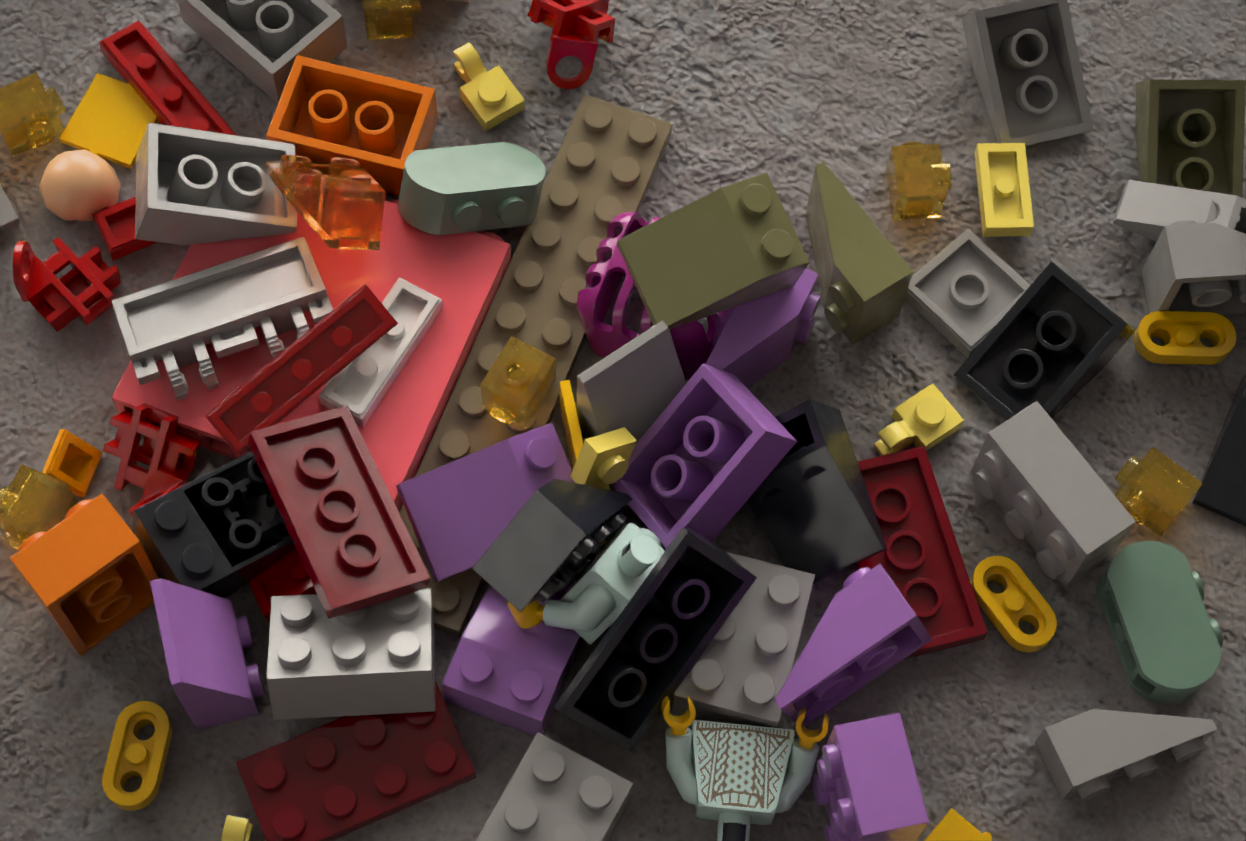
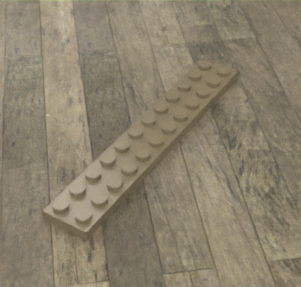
[399,94,673,638]

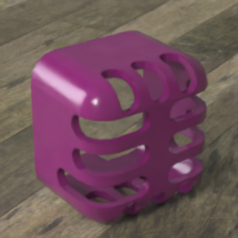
[576,212,734,380]

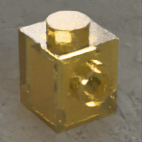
[363,0,421,40]
[0,72,66,157]
[886,141,951,220]
[481,336,556,427]
[1115,446,1203,537]
[0,464,78,550]

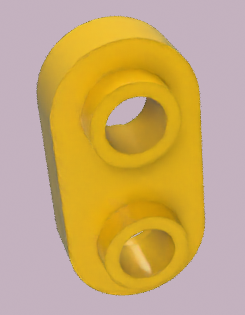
[1134,311,1237,365]
[970,556,1057,653]
[102,701,173,811]

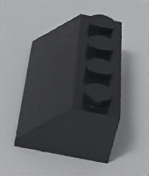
[554,527,757,752]

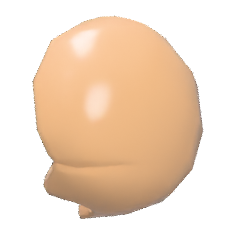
[39,150,121,221]

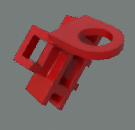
[527,0,615,89]
[12,237,121,332]
[103,403,201,518]

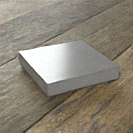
[905,228,1030,358]

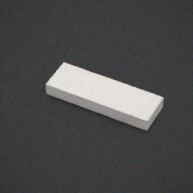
[318,277,443,427]

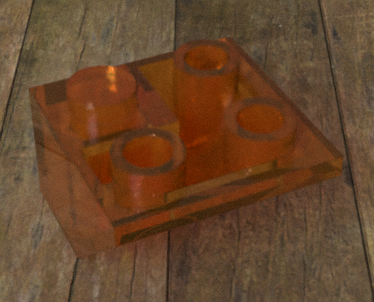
[265,155,386,250]

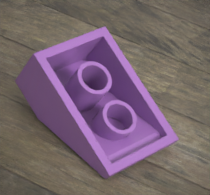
[706,269,822,388]
[396,423,575,583]
[775,564,932,727]
[150,578,265,730]
[442,584,583,736]

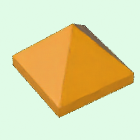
[41,429,103,498]

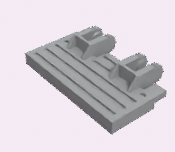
[112,236,333,400]

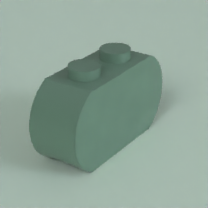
[398,142,546,235]
[1096,541,1223,704]

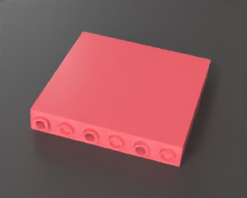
[112,168,511,512]

